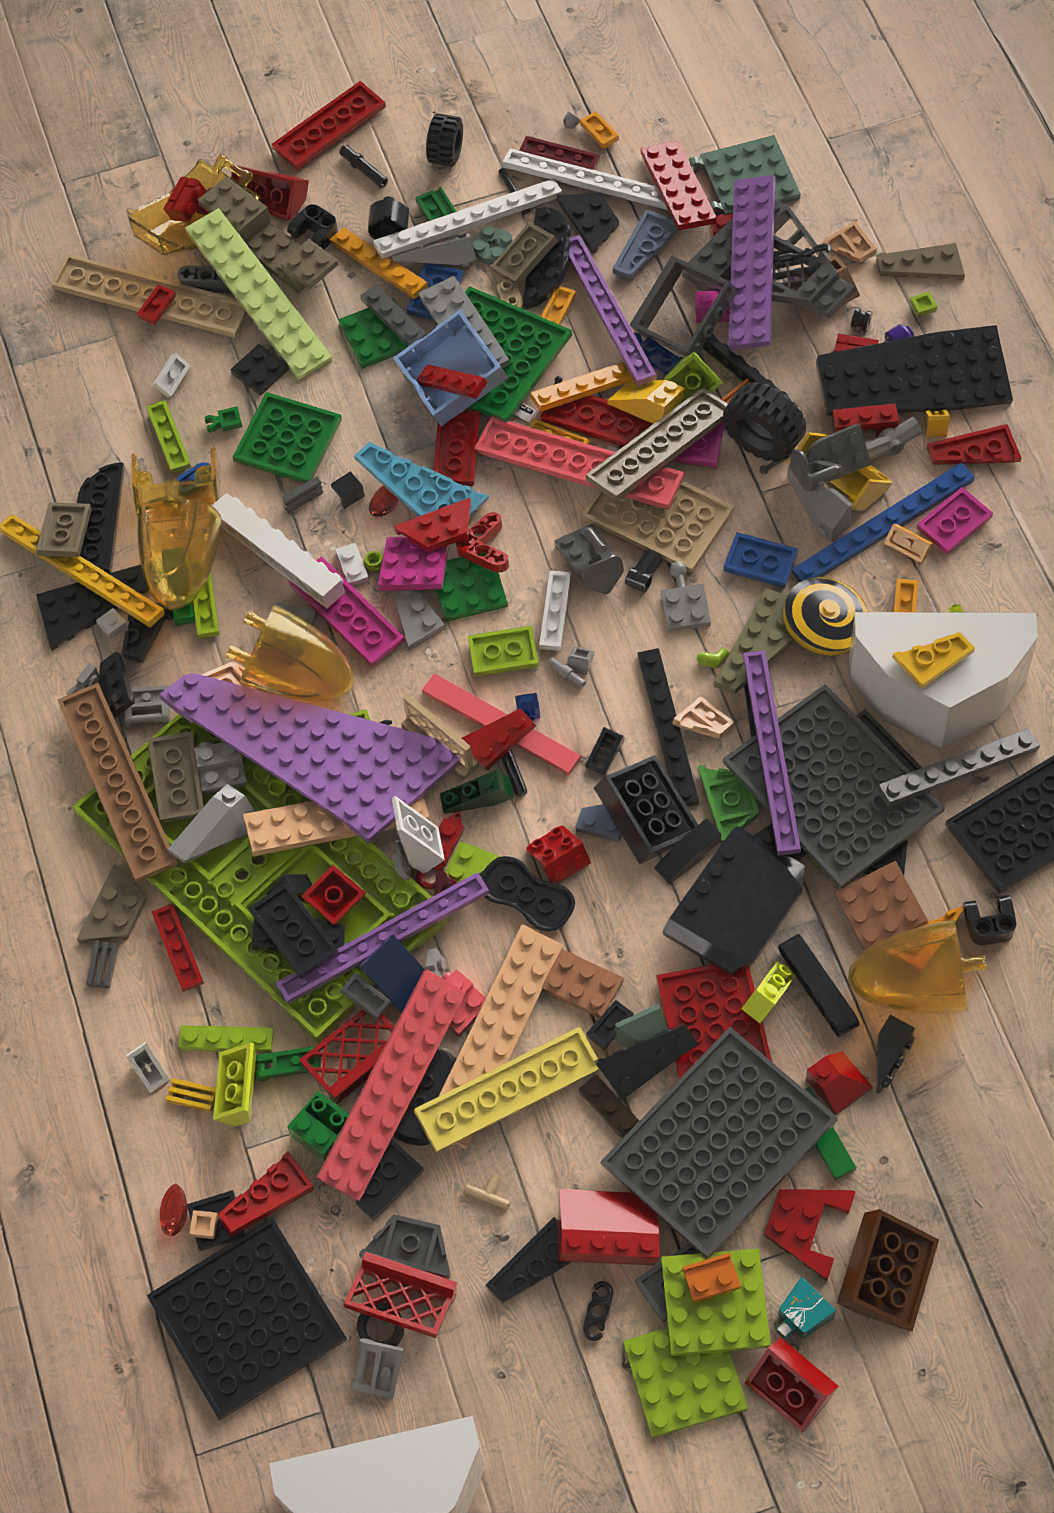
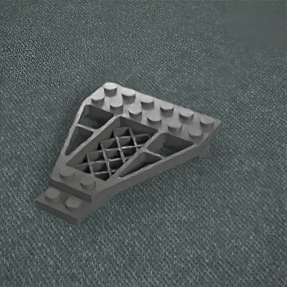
[681,199,856,319]

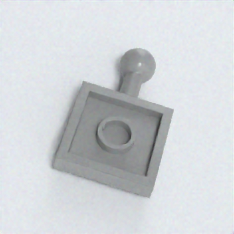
[661,561,711,632]

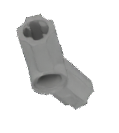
[865,417,923,460]

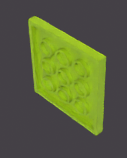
[661,1248,771,1356]
[623,1328,748,1439]

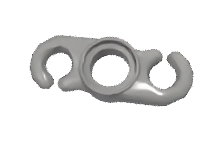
[391,840,411,880]

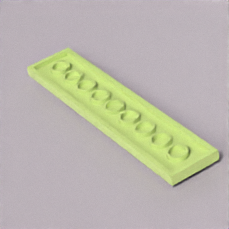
[185,208,332,381]

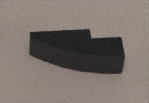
[654,818,722,884]

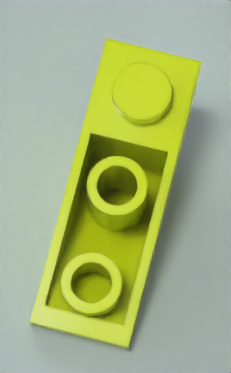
[742,961,796,1023]

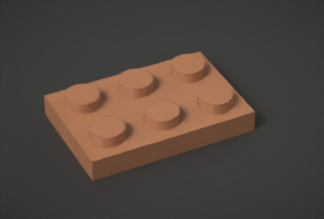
[541,949,624,1018]

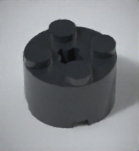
[368,196,409,240]

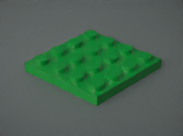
[233,392,342,483]

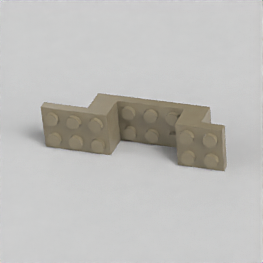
[198,176,338,294]

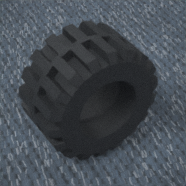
[426,113,463,167]

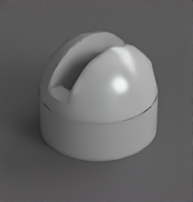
[563,112,580,129]

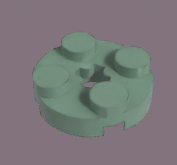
[473,226,512,264]

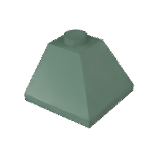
[615,1004,668,1048]

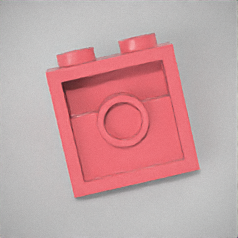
[442,969,486,1037]

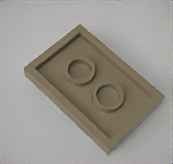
[490,222,558,286]
[36,502,92,557]

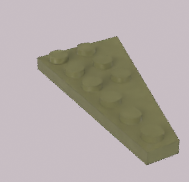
[714,587,795,695]

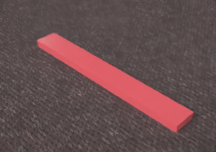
[422,673,581,775]

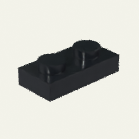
[586,1000,634,1051]

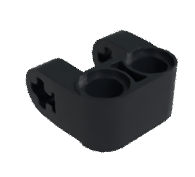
[287,204,338,250]
[963,895,1017,945]

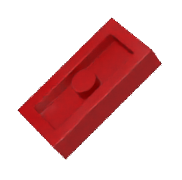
[137,284,176,325]

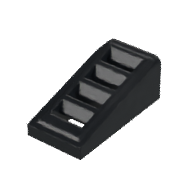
[585,727,625,776]

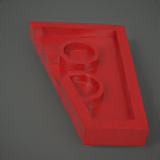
[461,708,536,771]

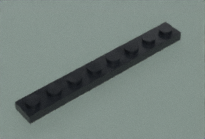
[637,648,699,807]

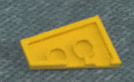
[892,632,975,689]

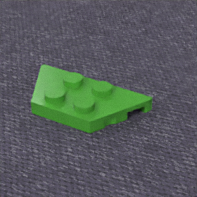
[698,765,759,844]

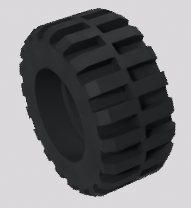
[723,382,806,461]

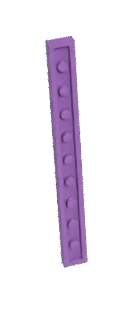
[568,235,656,386]
[743,650,801,855]
[276,872,489,1004]

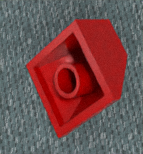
[301,865,366,926]
[806,1051,873,1115]

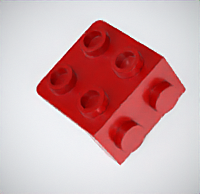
[526,826,591,884]

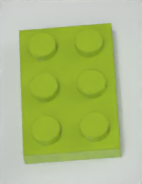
[468,625,539,677]

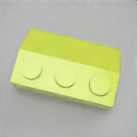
[213,1042,256,1127]

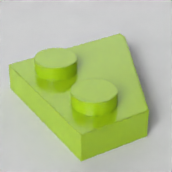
[446,841,500,883]

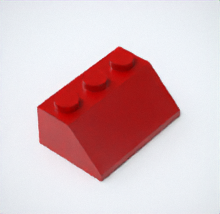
[744,1337,839,1432]

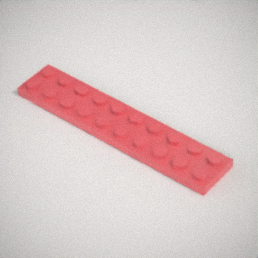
[475,416,684,510]
[316,969,466,1201]

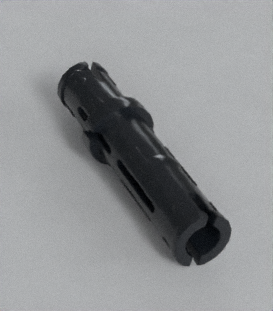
[339,144,388,188]

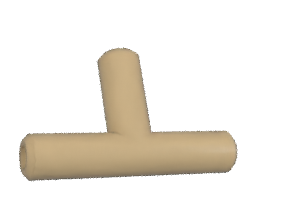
[464,1174,510,1210]

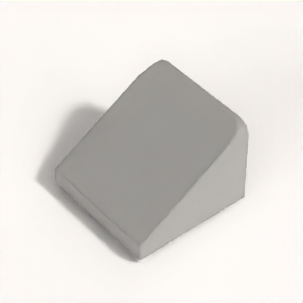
[567,646,595,675]

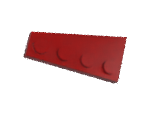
[927,424,1022,465]

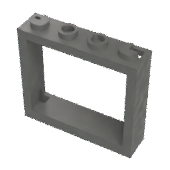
[630,256,737,356]

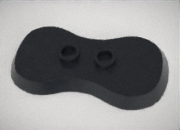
[481,856,575,931]
[393,1048,456,1146]

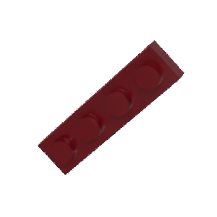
[519,136,600,170]

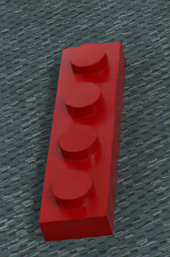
[416,364,488,399]
[152,903,204,992]

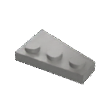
[393,590,445,650]

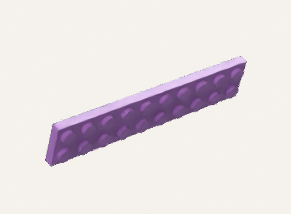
[728,175,775,351]

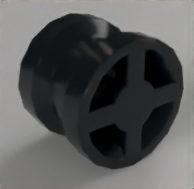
[851,307,873,331]

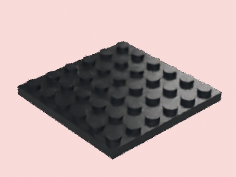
[146,1217,347,1421]

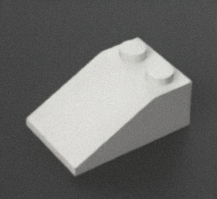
[392,796,445,874]

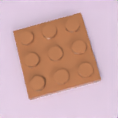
[834,861,928,953]

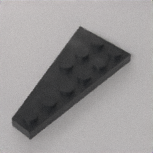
[36,559,166,651]

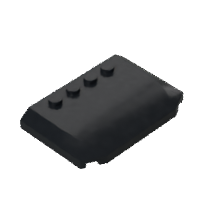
[663,826,805,976]

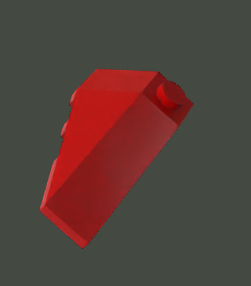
[231,165,309,220]

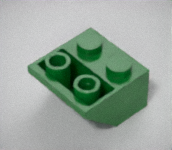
[287,1091,349,1162]

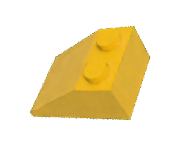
[607,380,685,424]

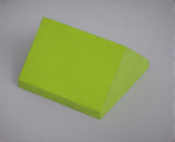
[664,352,722,401]

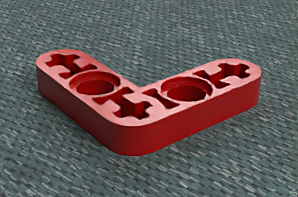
[456,512,509,573]

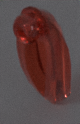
[369,485,399,517]
[160,1184,188,1236]

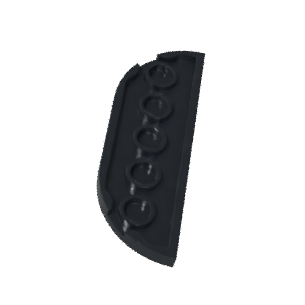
[523,207,571,309]
[77,462,125,573]

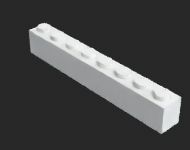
[208,493,345,609]

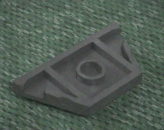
[359,1214,451,1279]

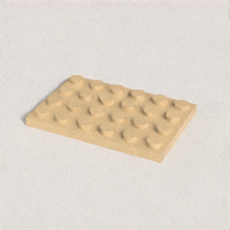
[581,481,734,573]

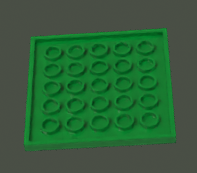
[403,286,573,422]

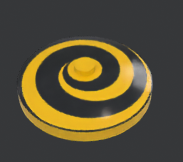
[783,577,868,656]

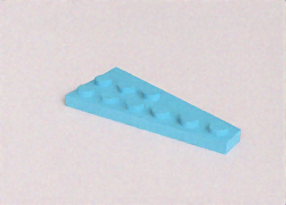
[354,442,489,517]

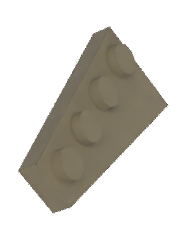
[876,243,965,280]

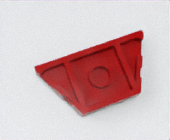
[394,498,472,553]

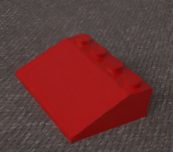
[558,1189,659,1266]

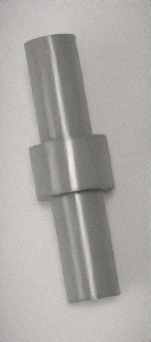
[547,657,586,689]

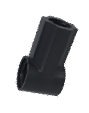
[625,550,662,593]

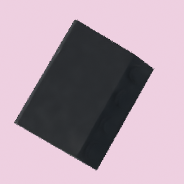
[594,755,698,864]

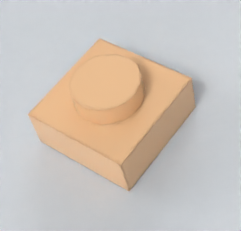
[189,1210,218,1239]

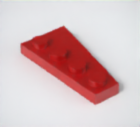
[218,1151,314,1237]

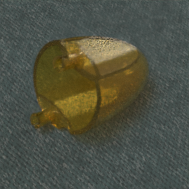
[137,479,222,610]
[225,604,355,701]
[848,920,987,1013]

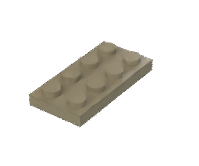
[148,731,204,823]

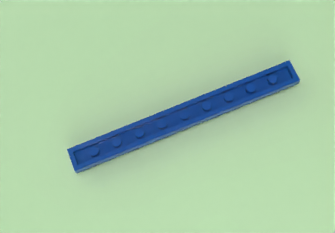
[792,462,975,582]

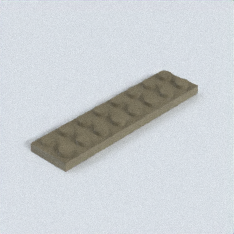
[586,388,727,502]

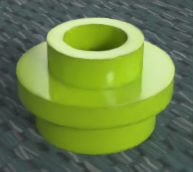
[363,551,383,572]

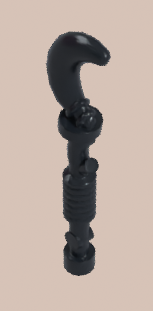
[773,243,832,264]

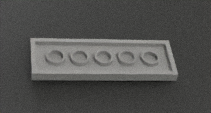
[418,276,510,368]

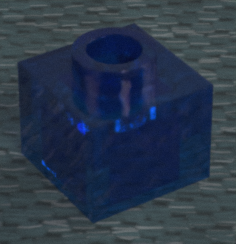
[515,693,540,721]

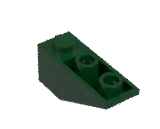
[440,769,514,814]

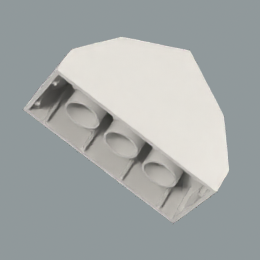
[849,612,1038,750]
[269,1416,485,1513]

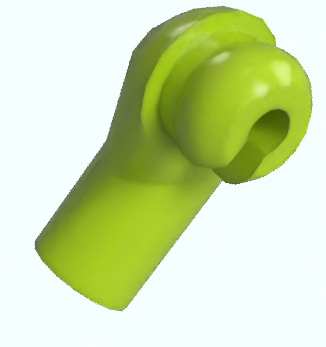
[697,647,730,668]

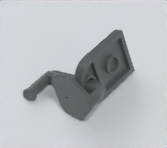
[790,424,871,492]
[554,524,624,594]

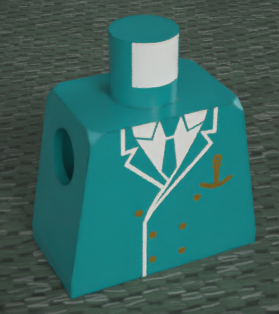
[775,1277,836,1340]

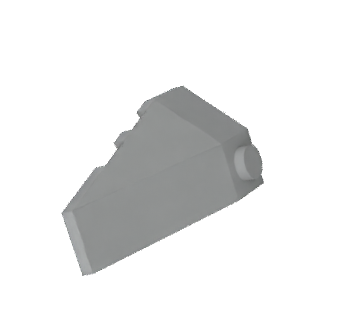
[787,465,852,542]

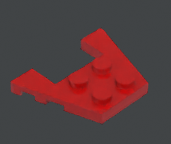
[764,1189,856,1281]

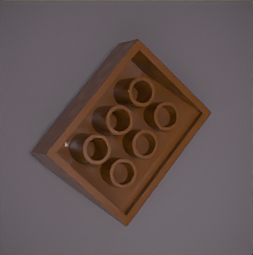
[837,1209,939,1331]

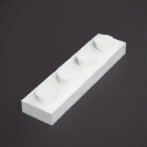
[539,571,571,651]

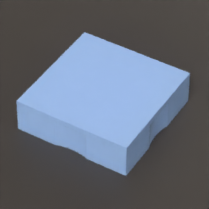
[393,309,509,426]

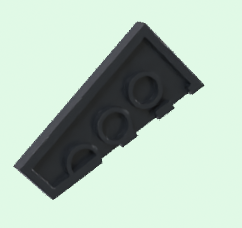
[485,1217,572,1304]

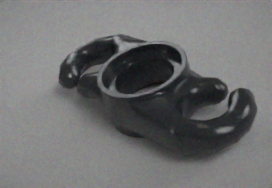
[583,1281,614,1341]

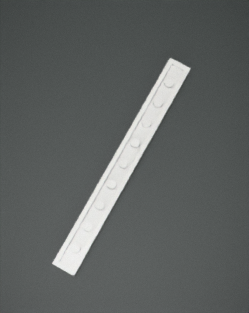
[503,148,668,210]
[373,179,562,259]

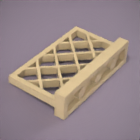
[401,693,480,780]

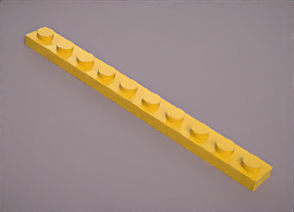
[0,514,165,627]

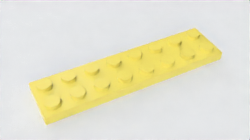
[414,1027,600,1153]

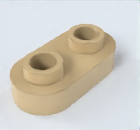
[497,279,523,309]

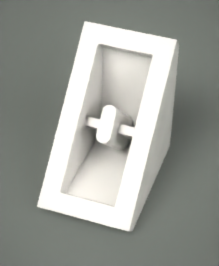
[126,1042,170,1093]

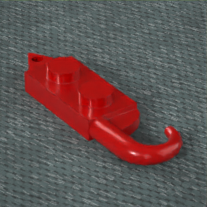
[416,811,465,890]

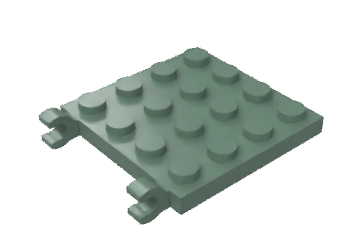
[689,135,801,215]

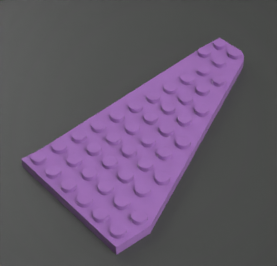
[160,673,461,844]

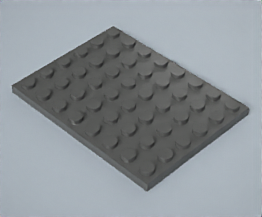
[723,684,945,889]
[600,1027,838,1259]

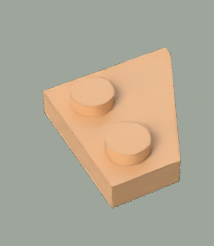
[822,221,877,263]
[672,697,734,739]

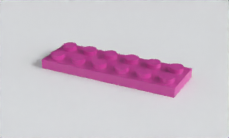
[289,556,405,667]

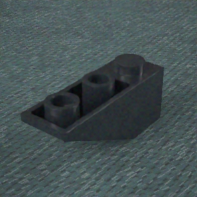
[876,1014,916,1093]

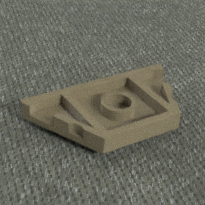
[77,864,147,943]

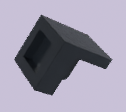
[331,471,365,509]

